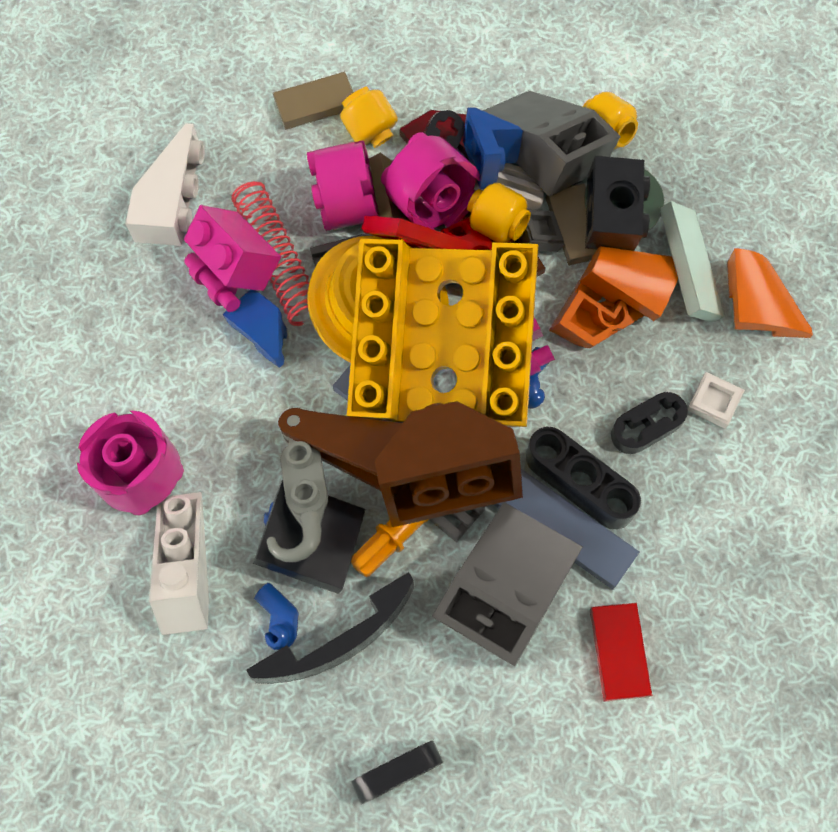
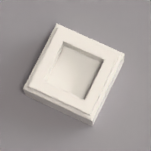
[687,372,745,429]

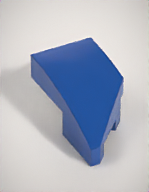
[222,289,287,368]

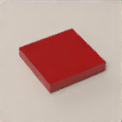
[361,215,474,250]

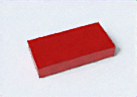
[590,603,652,702]

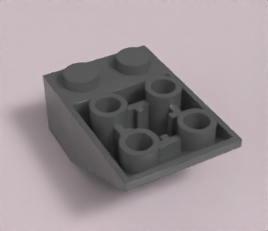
[483,90,621,197]
[432,502,583,667]

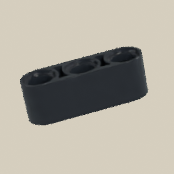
[526,426,641,530]

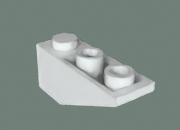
[125,123,205,246]
[149,492,209,635]

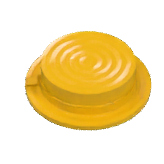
[307,236,449,363]

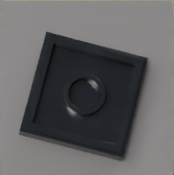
[253,479,366,594]

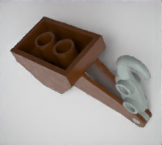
[267,401,523,562]

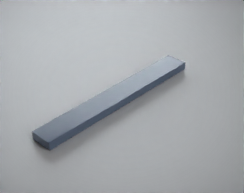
[333,365,640,590]

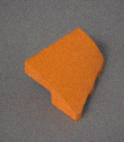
[579,246,678,321]
[727,248,813,338]
[549,276,645,349]

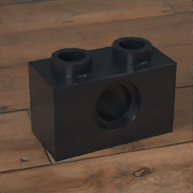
[585,156,650,251]

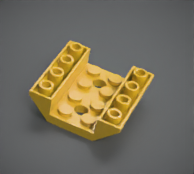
[347,239,538,427]

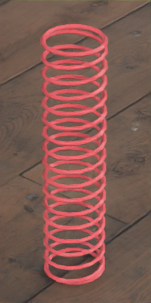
[231,181,309,326]

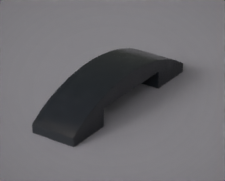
[246,572,414,684]

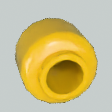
[340,86,398,148]
[582,92,638,150]
[467,183,531,243]

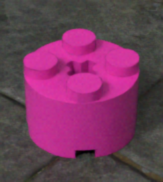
[381,132,480,230]
[307,140,379,231]
[77,410,184,515]

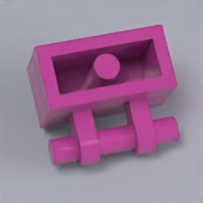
[184,205,281,312]

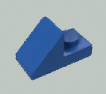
[463,107,523,189]

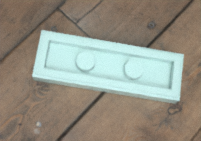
[660,201,725,322]

